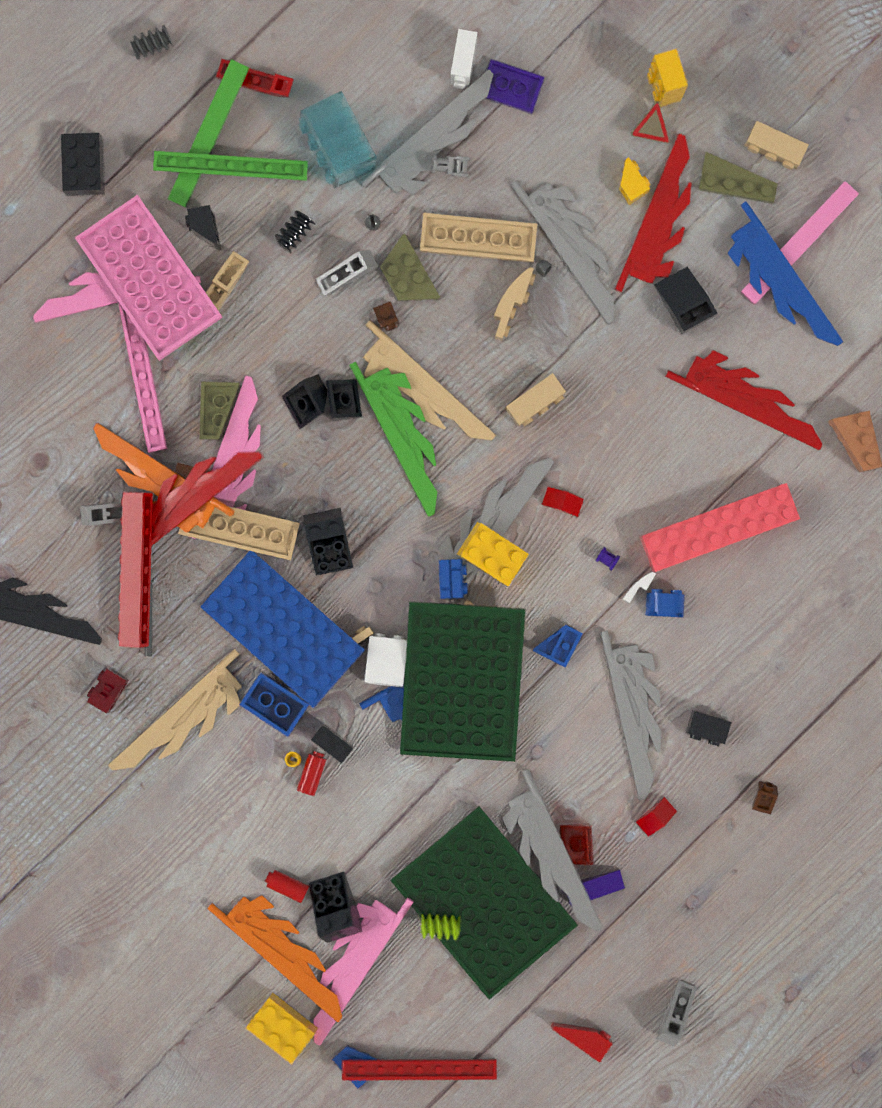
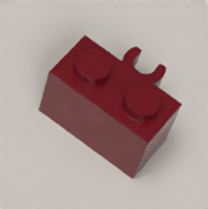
[87,668,129,714]

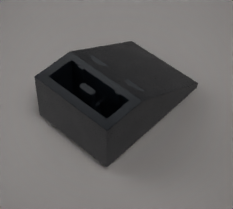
[654,266,718,335]
[303,508,353,576]
[309,871,362,943]

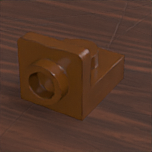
[373,301,399,331]
[752,781,778,815]

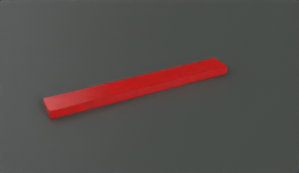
[342,1059,497,1081]

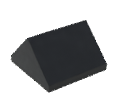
[326,379,362,422]

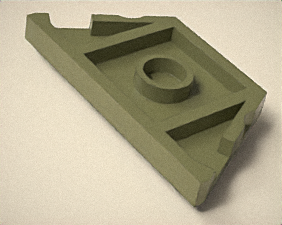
[380,234,440,302]

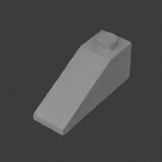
[316,250,378,296]
[80,502,122,526]
[656,980,697,1046]

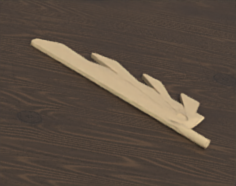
[363,320,496,441]
[108,649,242,770]

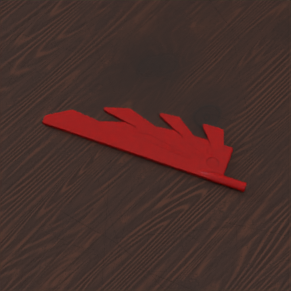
[615,133,691,293]
[665,350,823,450]
[151,452,263,546]

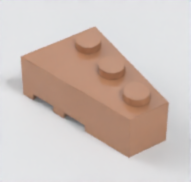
[828,410,882,473]

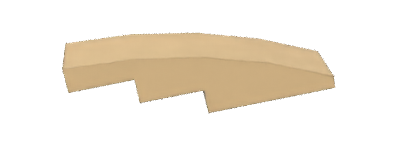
[206,251,249,311]

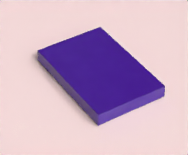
[485,59,544,114]

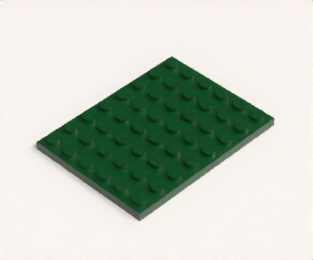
[400,601,526,762]
[390,806,578,1000]

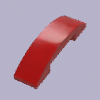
[216,59,294,98]

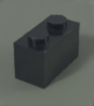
[686,710,732,747]
[311,724,354,764]

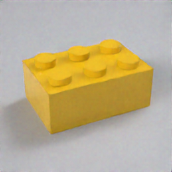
[647,48,688,107]
[457,522,529,587]
[246,992,318,1064]

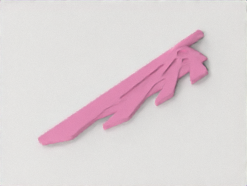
[33,272,201,323]
[188,376,261,539]
[314,898,414,1046]

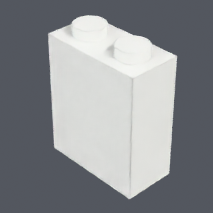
[451,29,477,89]
[364,633,407,688]

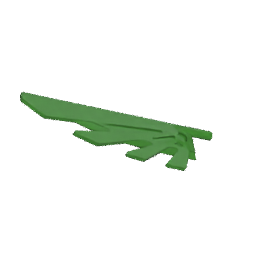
[349,362,437,517]

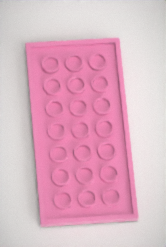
[75,195,223,361]

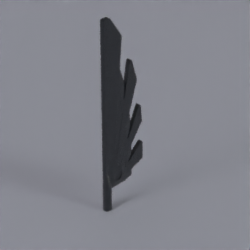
[0,578,102,645]

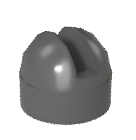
[365,214,381,231]
[536,260,552,277]

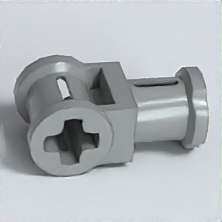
[431,155,470,177]

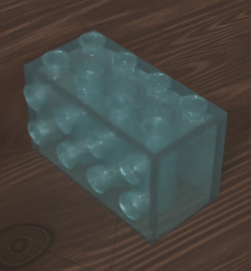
[298,91,377,189]

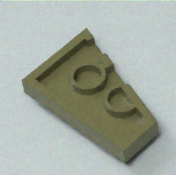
[199,382,240,440]

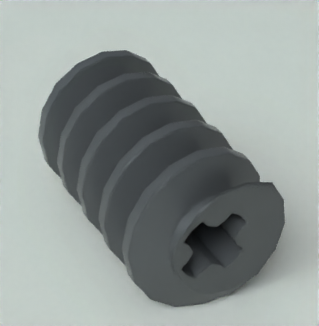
[130,25,173,60]

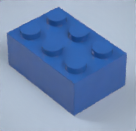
[239,672,309,737]

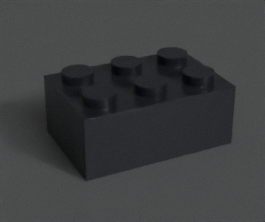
[61,133,105,196]

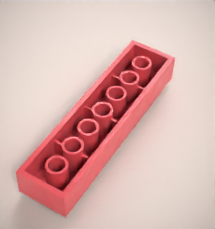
[640,483,800,572]

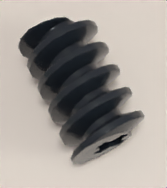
[275,210,316,254]

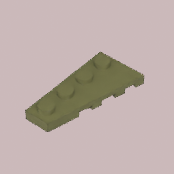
[698,152,777,204]

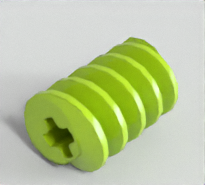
[421,914,460,940]

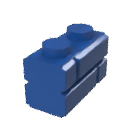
[439,559,468,600]

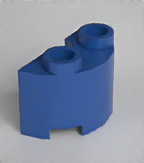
[646,589,685,617]

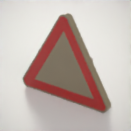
[631,103,670,143]

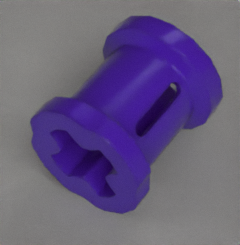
[595,547,620,571]

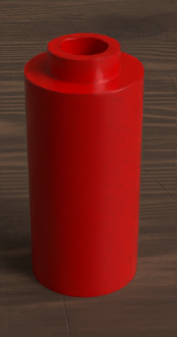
[297,751,327,796]
[265,870,309,903]

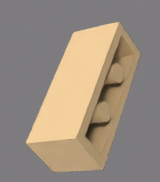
[744,121,809,170]
[505,373,566,427]

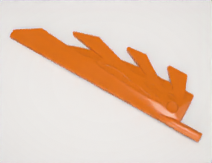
[93,423,235,532]
[207,895,342,1022]

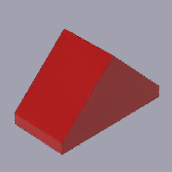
[542,487,584,517]
[636,797,677,837]

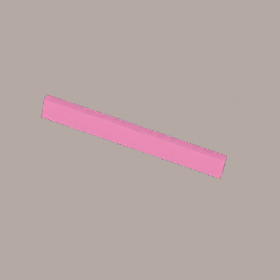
[741,181,859,305]
[118,303,167,453]

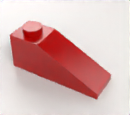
[551,1022,613,1063]

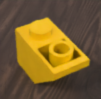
[619,157,650,205]

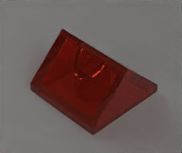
[560,823,594,865]

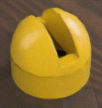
[285,752,302,767]

